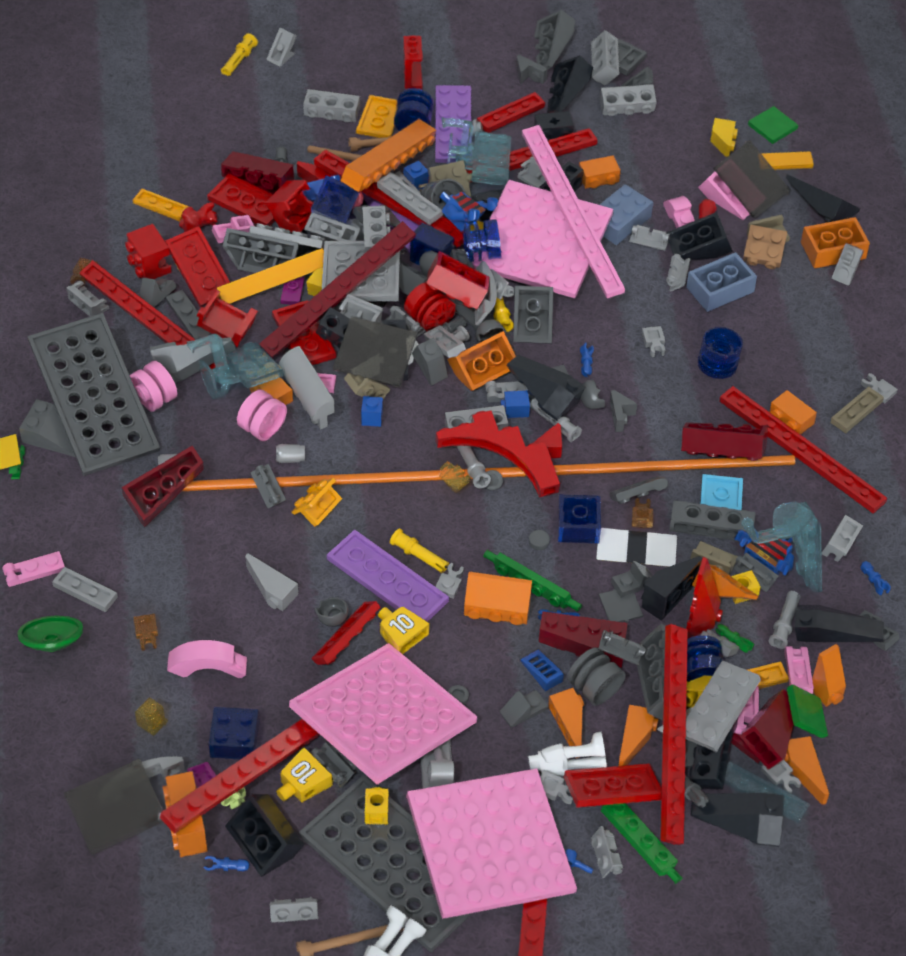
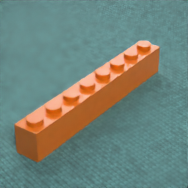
[341,119,436,192]

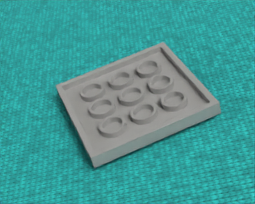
[322,241,400,302]

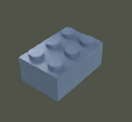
[600,184,653,245]
[686,252,757,312]

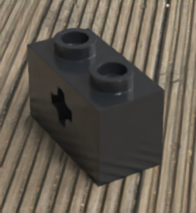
[534,111,574,141]

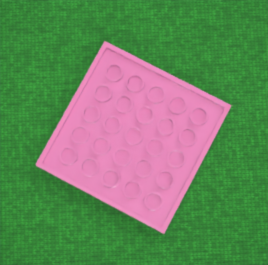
[471,180,613,298]
[289,643,477,784]
[406,769,577,919]

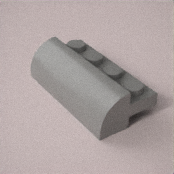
[279,346,334,430]

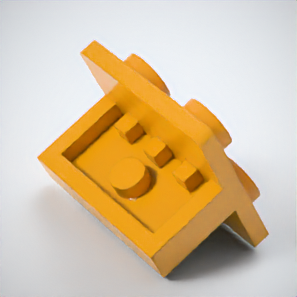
[291,478,342,527]

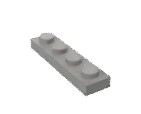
[377,173,443,225]

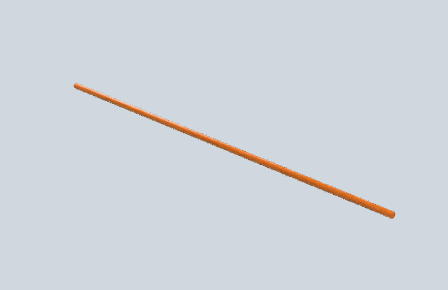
[183,455,795,491]

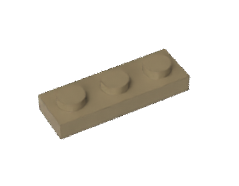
[830,386,884,434]

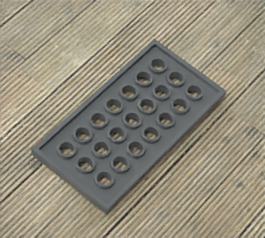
[27,313,160,476]
[299,775,473,953]

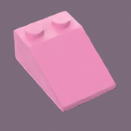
[698,159,766,220]

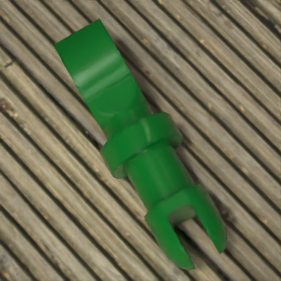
[9,445,25,479]
[715,624,754,653]

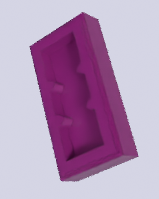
[281,276,305,305]
[187,762,216,789]

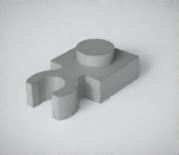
[642,326,665,357]
[861,373,898,403]
[435,563,464,599]
[700,629,740,657]
[761,760,801,795]
[540,770,573,804]

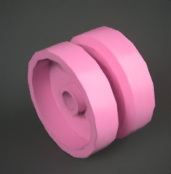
[130,361,178,412]
[237,390,287,441]

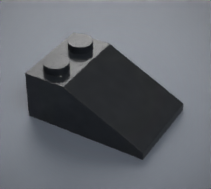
[666,212,732,260]
[641,556,703,621]

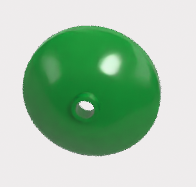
[18,616,83,652]

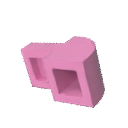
[663,196,695,228]
[212,215,254,243]

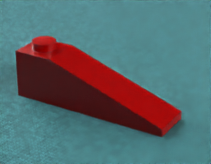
[686,557,723,640]

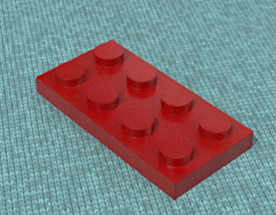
[207,174,275,226]
[165,226,230,307]
[272,300,336,365]
[564,764,662,807]

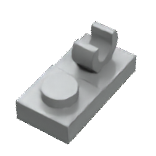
[831,243,864,286]

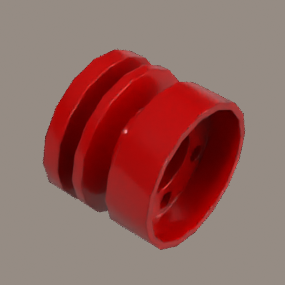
[404,282,455,332]

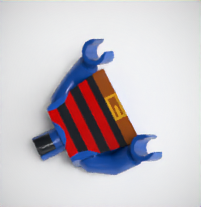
[440,189,498,232]
[734,530,794,575]

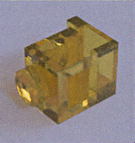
[439,461,471,494]
[135,697,168,736]

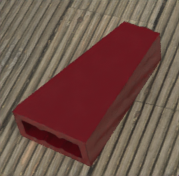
[739,689,793,770]

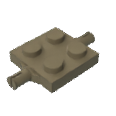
[419,160,479,202]

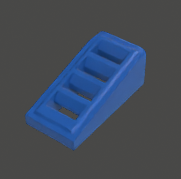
[521,650,564,692]

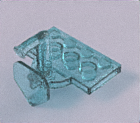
[442,117,511,186]
[186,334,284,400]
[741,501,822,592]

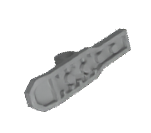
[420,739,454,789]

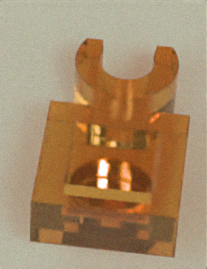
[70,257,98,287]
[632,498,653,528]
[133,614,158,651]

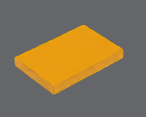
[356,95,404,138]

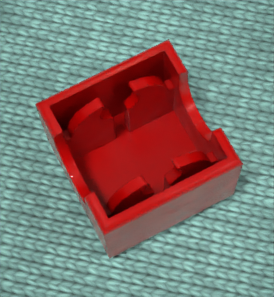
[265,180,321,232]
[125,224,172,279]

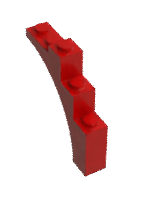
[435,410,560,498]

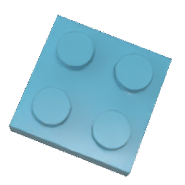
[700,474,743,510]

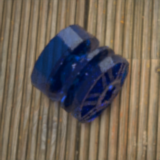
[394,88,434,131]
[463,219,501,262]
[697,327,743,379]
[687,635,724,682]

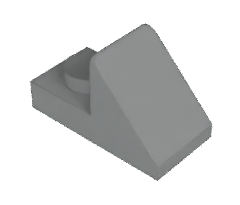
[266,28,297,67]

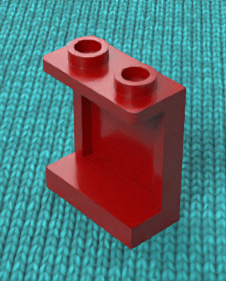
[403,35,423,90]
[197,290,258,347]

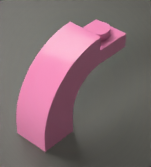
[167,640,247,678]

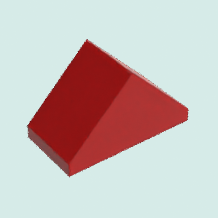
[535,423,562,458]

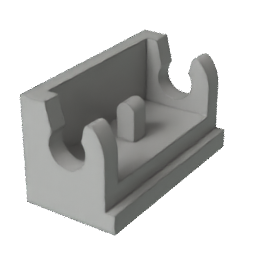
[517,156,546,188]
[66,281,109,317]
[339,294,383,332]
[821,515,863,562]

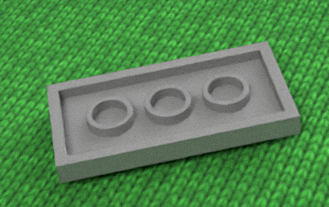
[249,223,326,249]
[686,661,761,752]

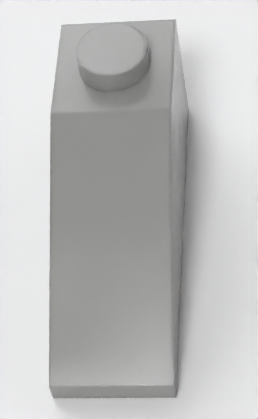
[305,213,364,241]
[245,553,298,611]

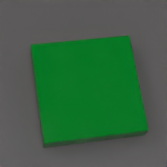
[748,106,798,144]
[787,684,828,738]

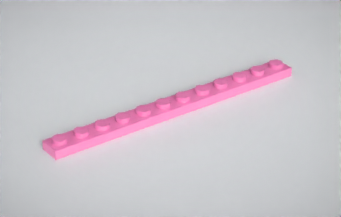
[522,125,625,299]

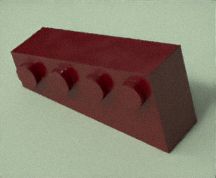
[221,151,294,194]
[681,422,768,461]
[122,446,203,527]
[539,611,628,669]

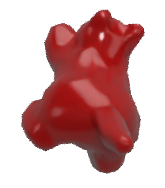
[179,202,218,232]

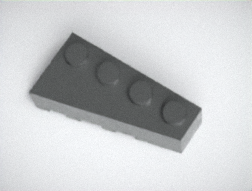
[637,623,666,720]

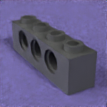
[669,500,755,541]

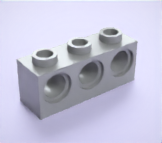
[591,30,619,85]
[599,84,656,116]
[303,89,360,122]
[362,206,390,253]
[445,405,508,431]

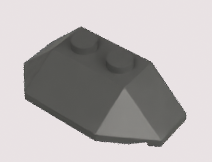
[223,228,299,273]

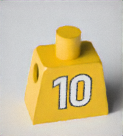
[378,607,429,654]
[276,748,333,803]

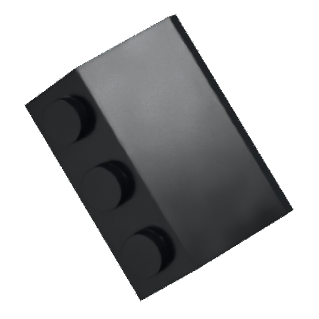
[225,794,304,877]

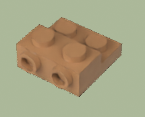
[743,225,787,269]

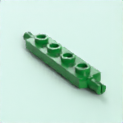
[483,550,582,612]
[601,803,683,884]

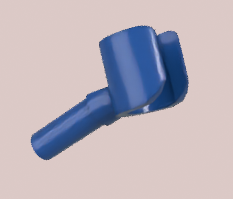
[565,849,593,874]

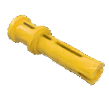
[221,34,258,76]
[493,297,514,332]
[390,528,449,574]

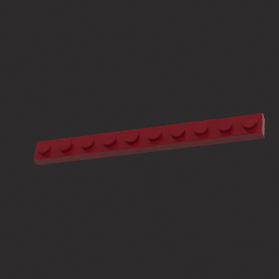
[259,221,416,360]

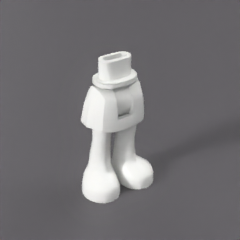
[528,732,607,776]
[364,906,427,956]

